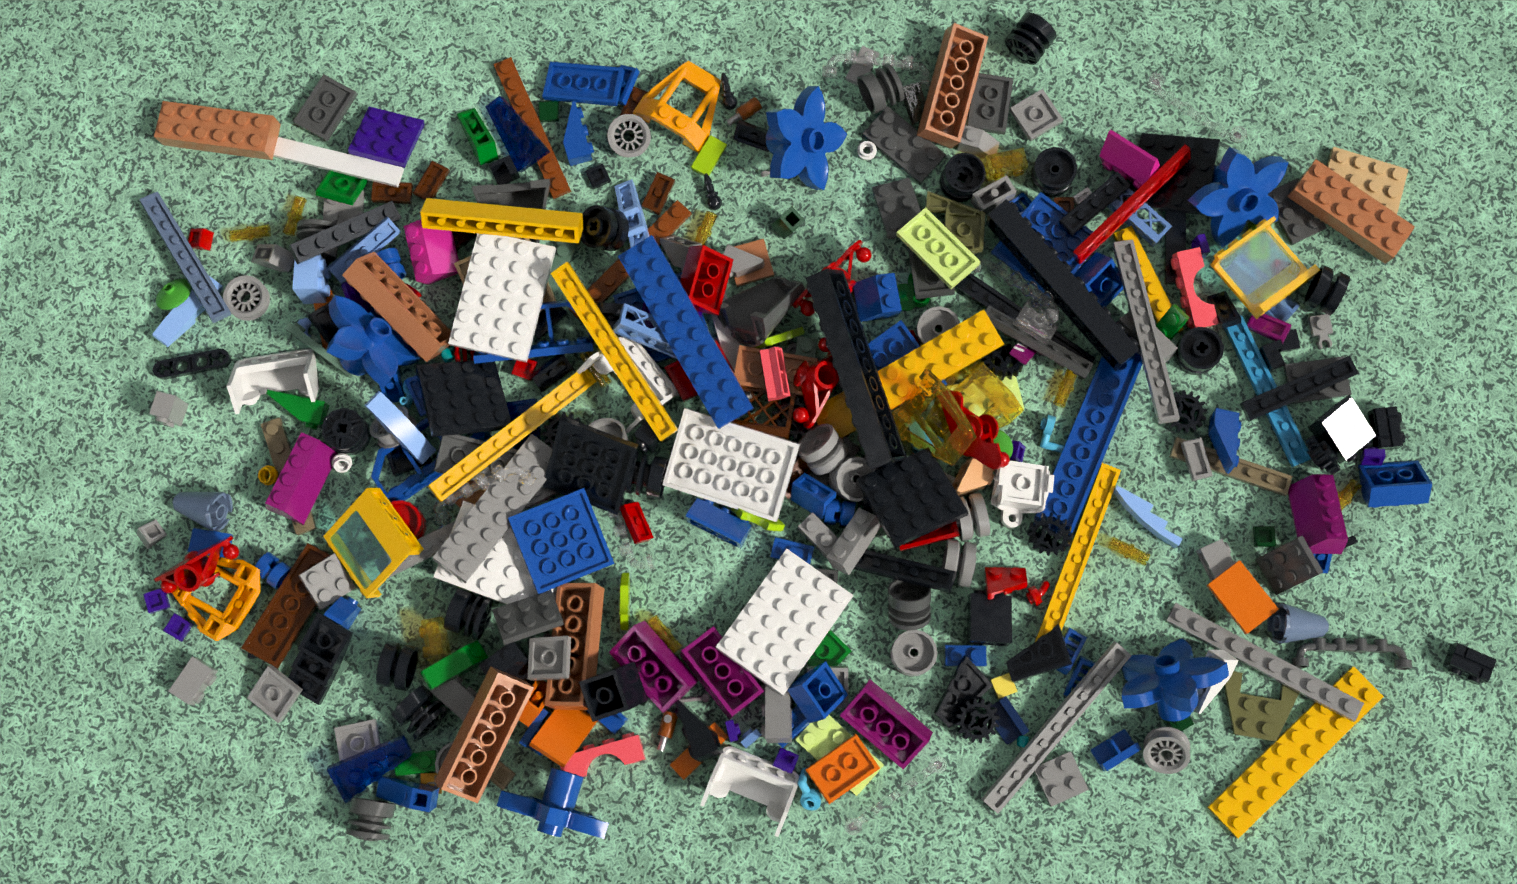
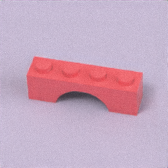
[1171,247,1219,329]
[560,732,646,777]

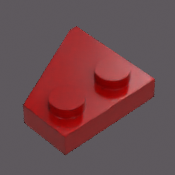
[984,567,1028,600]

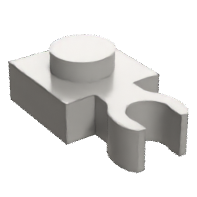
[1308,314,1333,350]

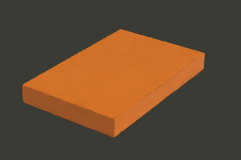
[1207,560,1279,635]
[529,710,598,768]
[805,734,880,804]

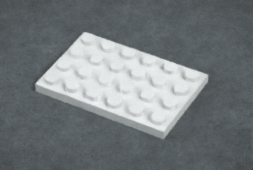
[448,233,556,362]
[662,408,800,522]
[433,501,557,605]
[716,549,854,696]

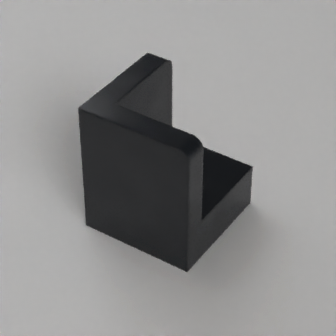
[489,155,520,185]
[1259,339,1285,371]

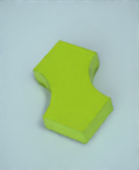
[753,327,805,349]
[731,508,785,532]
[619,573,630,630]

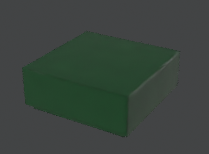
[539,101,559,123]
[1253,526,1276,547]

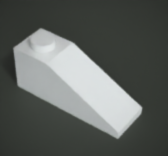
[1194,650,1239,714]

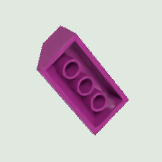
[265,432,338,525]
[1288,474,1348,554]
[609,621,698,713]
[679,626,764,720]
[840,679,933,769]

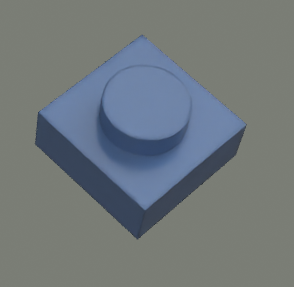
[741,728,762,748]

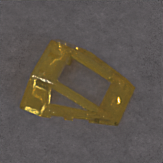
[924,360,1024,451]
[892,368,976,466]

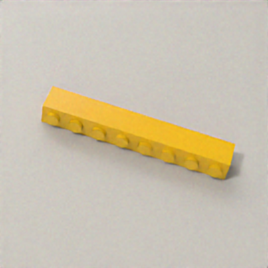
[420,198,583,243]

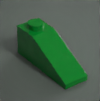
[457,108,498,165]
[266,390,330,430]
[420,640,488,690]

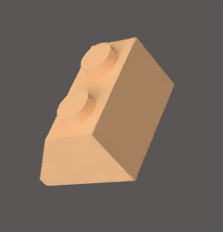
[952,457,995,496]

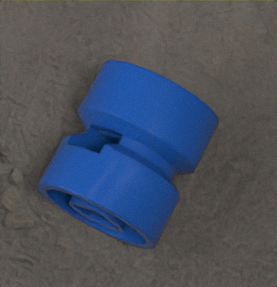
[376,248,407,280]
[824,499,856,527]
[255,552,291,590]

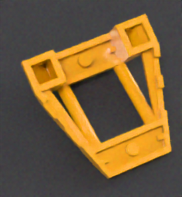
[633,60,721,154]
[172,556,260,641]

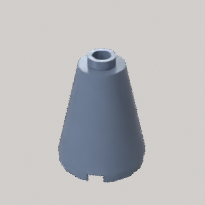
[172,492,233,532]
[1267,603,1329,644]

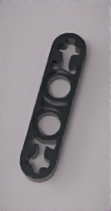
[153,349,232,380]

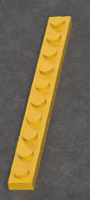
[550,262,678,441]
[427,369,597,502]
[1035,463,1121,642]

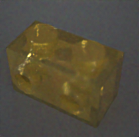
[983,147,1028,181]
[419,616,451,662]

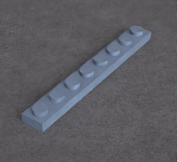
[139,191,231,323]

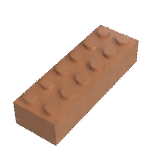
[917,23,988,148]
[154,101,281,160]
[1287,159,1415,264]
[342,252,451,362]
[545,583,605,710]
[434,666,534,803]

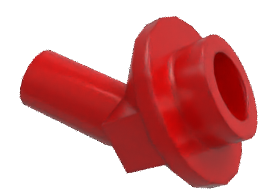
[1025,581,1050,606]

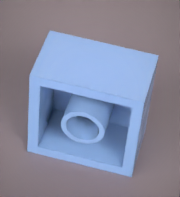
[292,255,331,304]

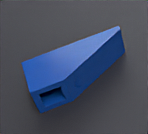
[563,101,594,166]
[1208,408,1241,474]
[376,776,440,812]

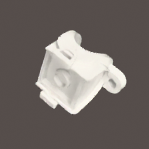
[991,461,1054,528]

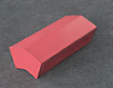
[760,347,790,401]

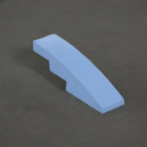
[614,179,649,248]
[152,276,223,347]
[365,391,436,464]
[1113,485,1182,548]

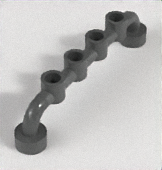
[1292,638,1412,670]

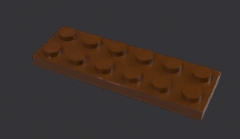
[241,543,330,669]

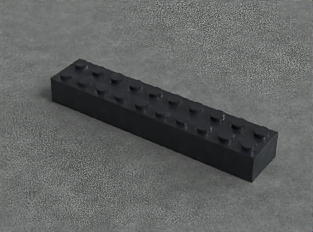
[986,199,1139,371]
[806,269,907,470]

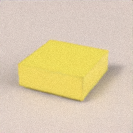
[990,673,1018,699]

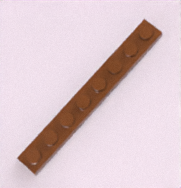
[494,57,571,200]
[568,200,692,322]

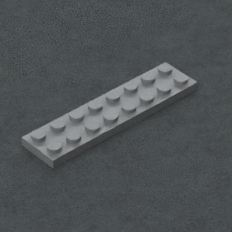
[432,434,552,584]

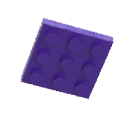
[348,106,425,168]

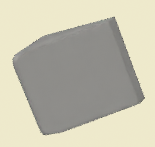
[137,519,167,549]

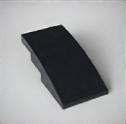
[288,613,353,705]

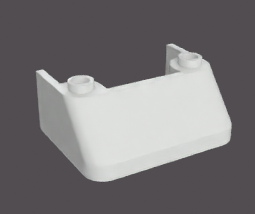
[577,336,676,433]
[227,349,319,414]
[700,746,799,837]

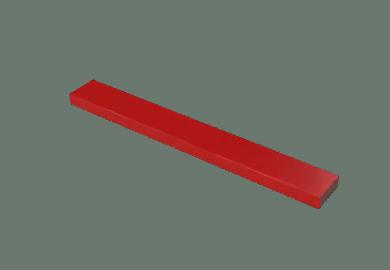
[1073,144,1191,264]

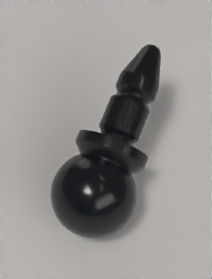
[721,73,738,110]
[704,173,722,210]

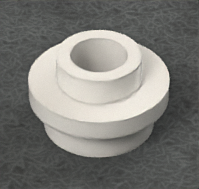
[857,141,877,160]
[332,453,352,473]

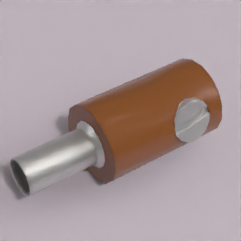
[726,97,762,126]
[657,711,678,751]

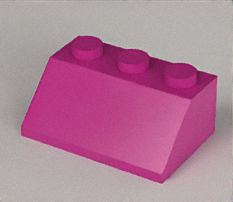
[1099,130,1161,190]
[403,219,459,285]

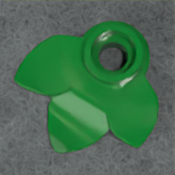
[897,273,930,311]

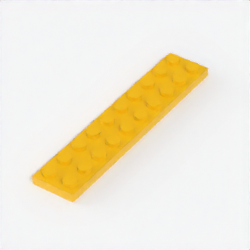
[816,310,1004,439]
[1208,666,1384,839]

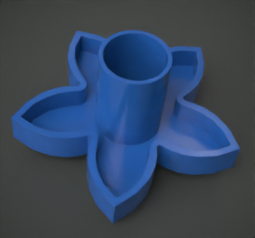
[766,86,847,190]
[1188,147,1289,247]
[326,295,421,388]
[1121,639,1229,721]
[497,768,609,839]

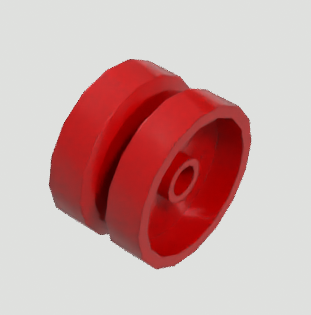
[391,500,426,539]

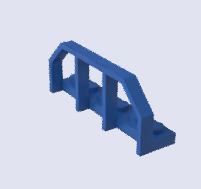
[473,300,595,364]
[371,418,492,503]

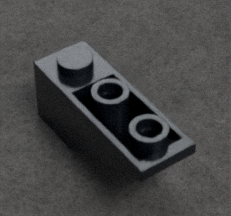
[675,700,723,762]

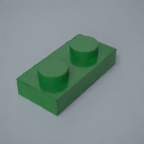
[1156,304,1190,341]
[394,750,437,776]

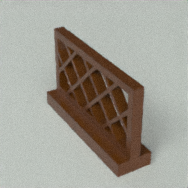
[732,386,796,440]

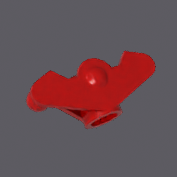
[793,240,872,316]
[793,337,839,429]
[940,390,1010,470]
[153,535,239,594]

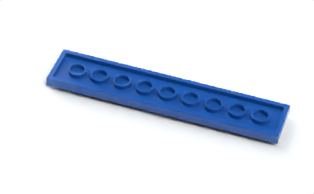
[618,235,754,429]
[1034,353,1143,533]

